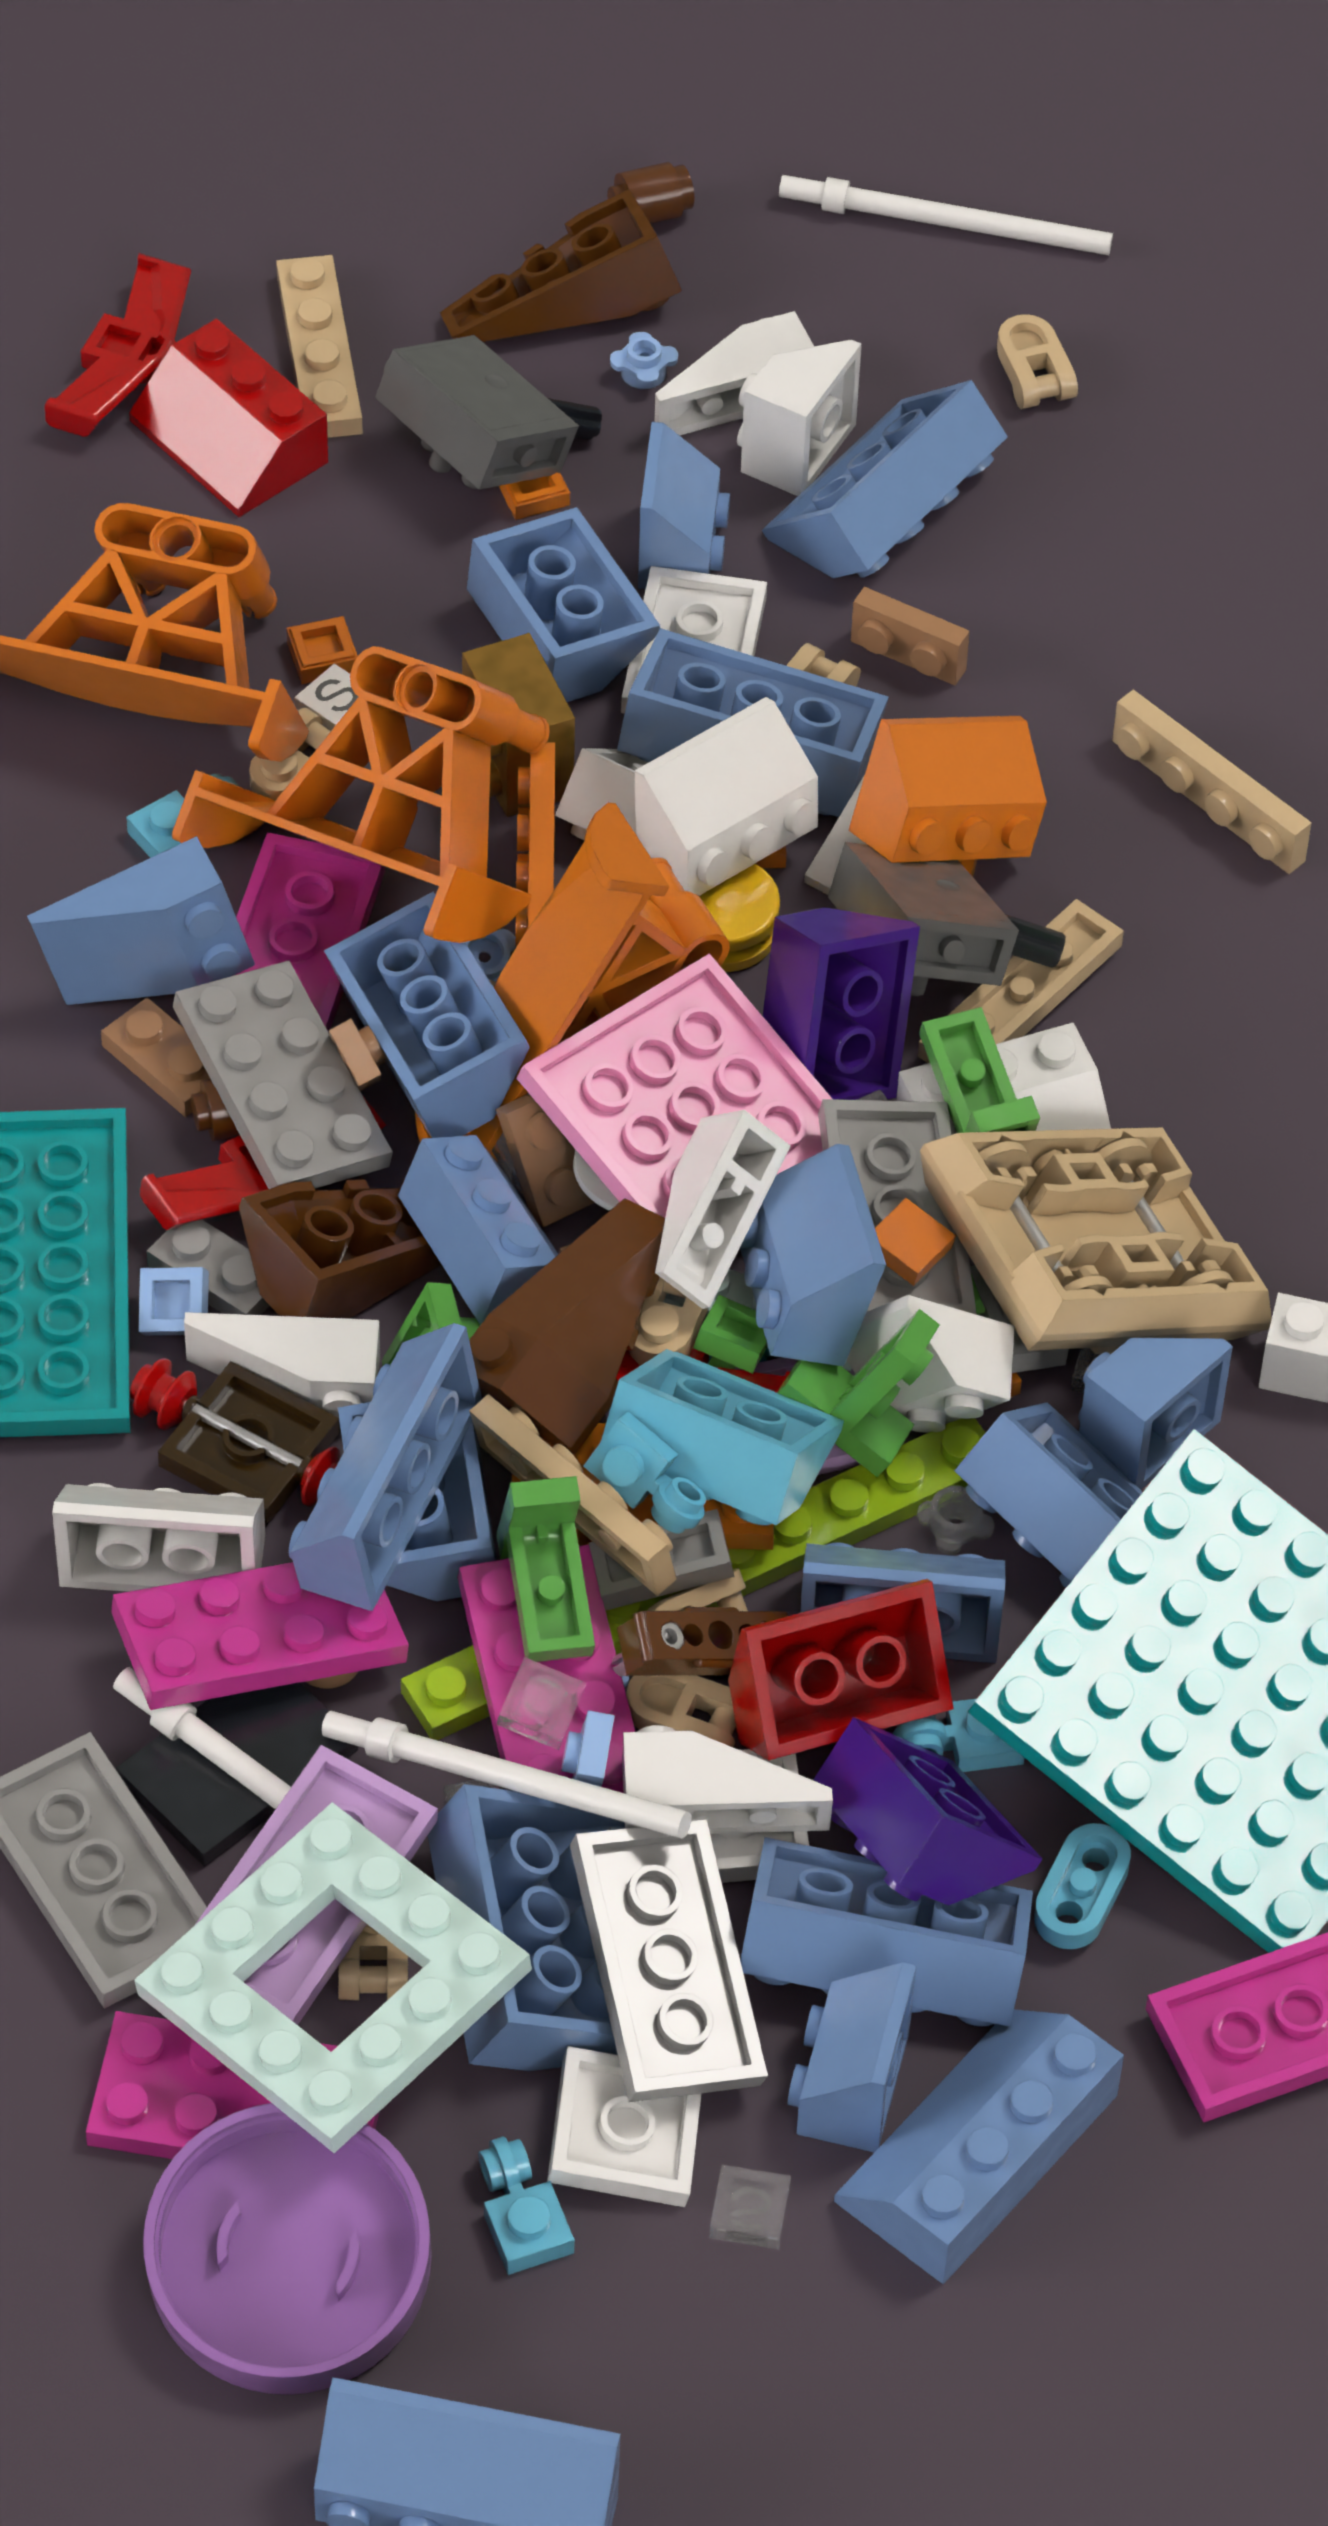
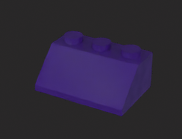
[762,907,920,1101]
[813,1717,1042,1906]

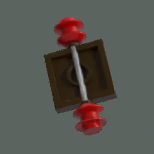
[129,1358,341,1524]

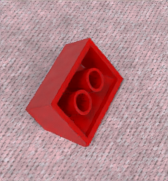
[129,318,329,518]
[728,1579,954,1761]

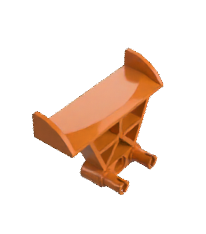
[0,503,309,762]
[172,646,550,943]
[415,802,730,1162]

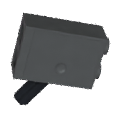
[375,335,602,490]
[828,842,1066,996]

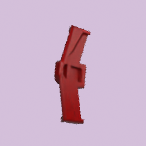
[44,253,192,437]
[140,1095,386,1230]

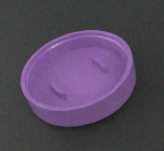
[143,2103,432,2395]

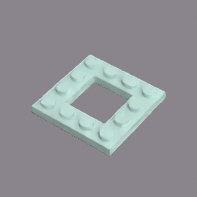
[134,1802,532,2153]

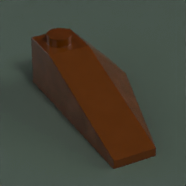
[440,188,682,342]

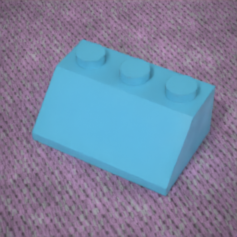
[601,1349,844,1525]

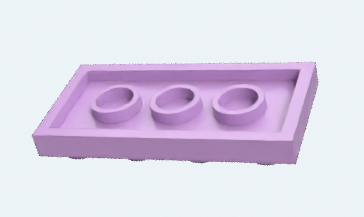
[194,1745,438,2025]

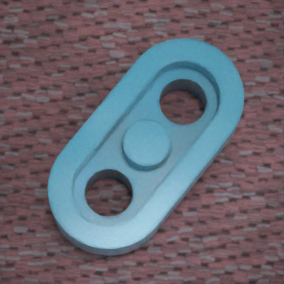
[1034,1823,1131,1949]

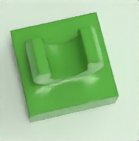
[693,1295,768,1374]

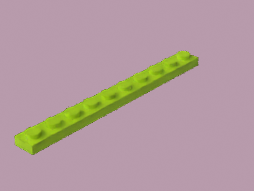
[401,1418,986,1741]

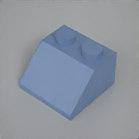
[638,422,730,589]
[1078,1338,1233,1490]
[787,1962,916,2152]

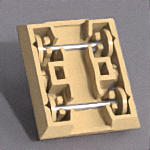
[920,1127,1272,1354]

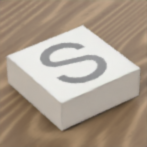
[294,664,358,731]

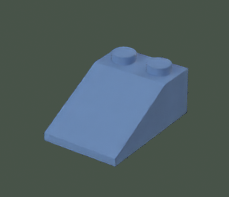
[27,836,255,1005]

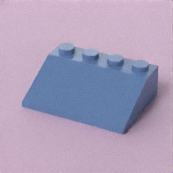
[428,1784,625,2071]

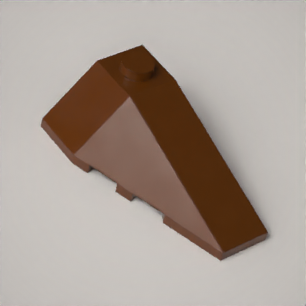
[239,1179,442,1319]
[469,1198,665,1455]

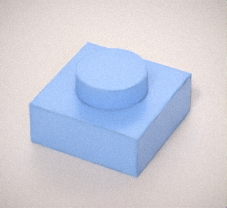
[139,1267,209,1336]
[561,1710,615,1787]

